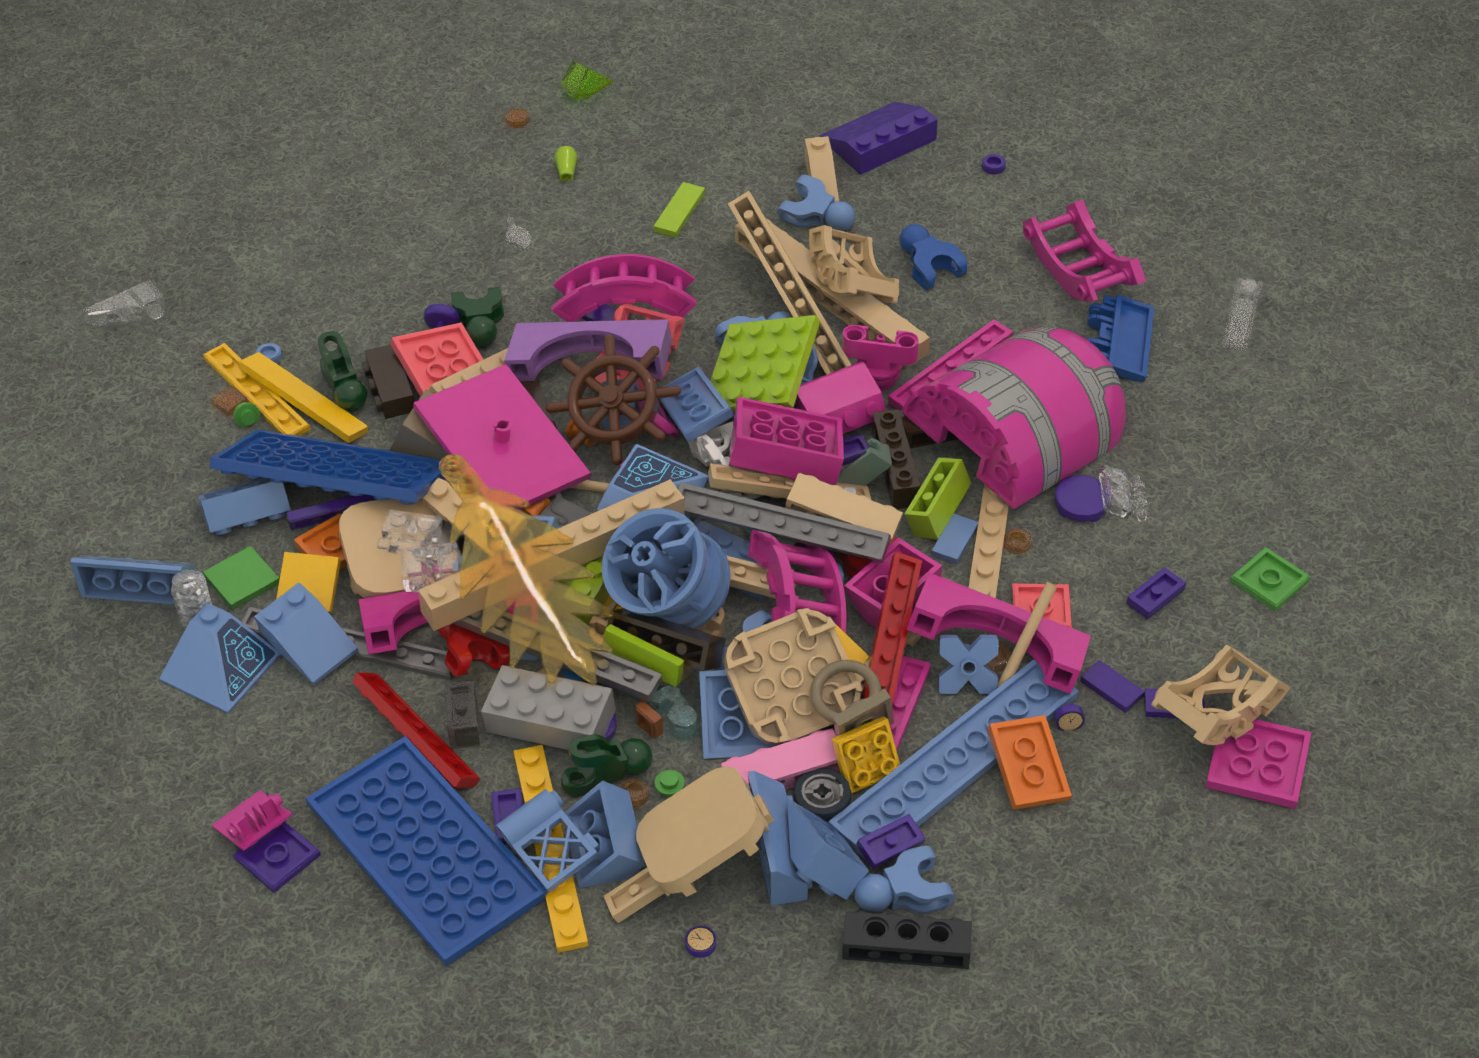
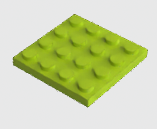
[710,315,821,413]

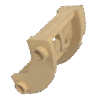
[809,225,899,304]
[1151,645,1291,745]

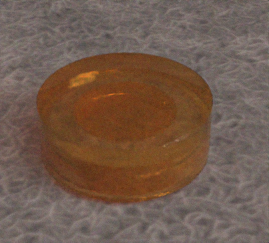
[505,108,529,128]
[1004,529,1032,554]
[620,779,649,808]

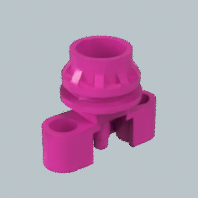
[842,325,919,391]

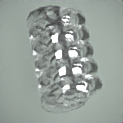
[171,569,212,629]

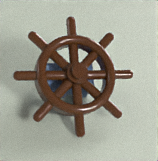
[546,335,681,465]

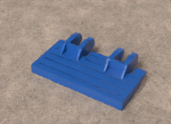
[1087,295,1154,382]

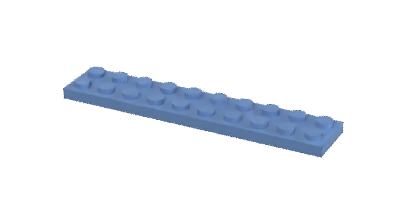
[828,659,1079,860]

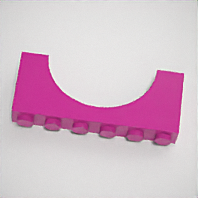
[907,573,1091,694]
[358,588,539,654]

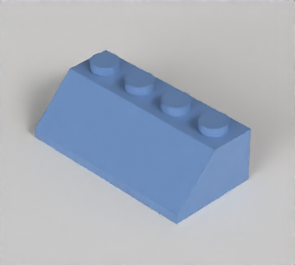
[70,555,199,606]
[748,771,813,906]

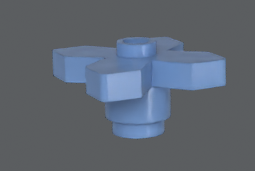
[938,635,999,694]

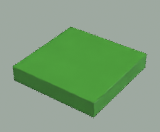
[203,546,280,610]
[1230,547,1311,611]

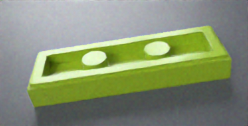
[654,182,705,238]
[602,624,684,687]

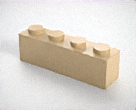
[785,473,903,545]

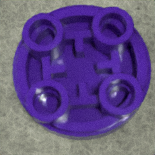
[1055,475,1110,522]

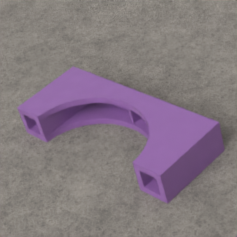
[504,319,672,381]

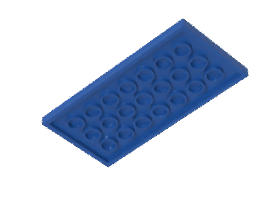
[210,429,456,505]
[306,736,547,966]

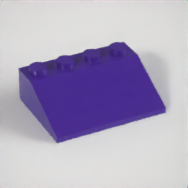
[819,102,938,175]

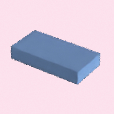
[931,514,978,565]

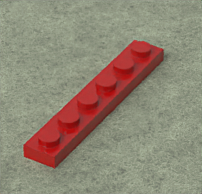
[862,552,922,705]
[352,672,480,789]

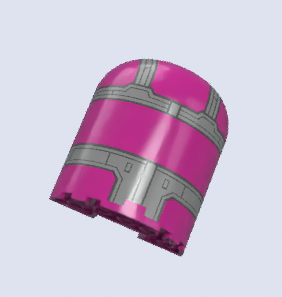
[902,327,1126,509]

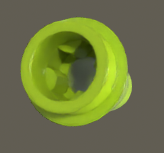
[554,146,578,181]

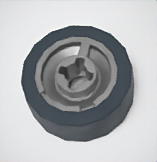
[794,768,851,822]

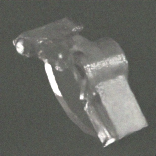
[505,217,531,254]

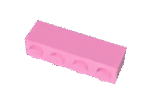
[721,728,840,790]

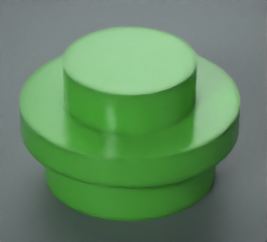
[233,402,260,428]
[655,770,685,797]

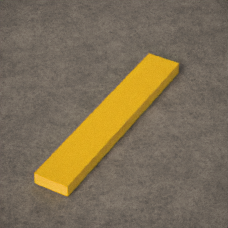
[203,343,311,436]
[239,352,368,443]

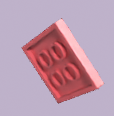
[390,323,483,397]

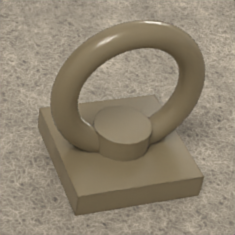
[810,660,894,736]

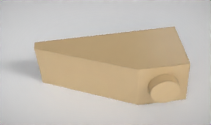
[805,136,839,202]

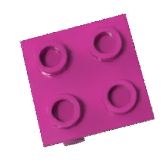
[212,790,293,851]

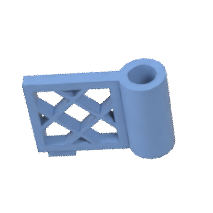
[496,789,600,893]

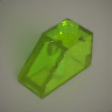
[560,60,613,100]

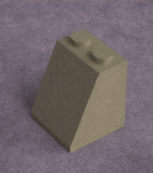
[389,389,452,461]

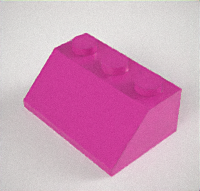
[795,361,886,434]
[844,538,942,629]

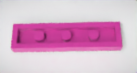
[890,656,931,752]

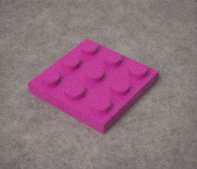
[1206,719,1312,809]

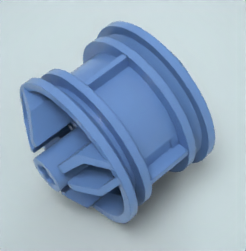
[602,508,731,629]

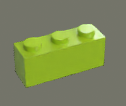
[905,457,972,540]

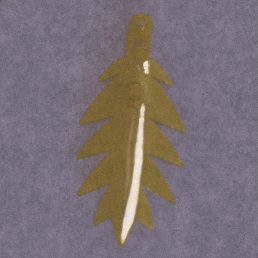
[439,454,613,685]

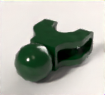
[451,287,504,348]
[318,331,367,411]
[561,734,653,797]

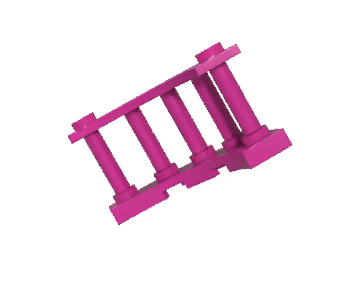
[1022,199,1146,302]
[552,254,697,322]
[747,530,846,634]

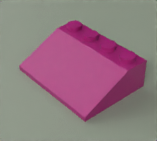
[729,397,844,485]

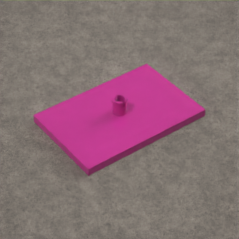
[414,364,591,512]

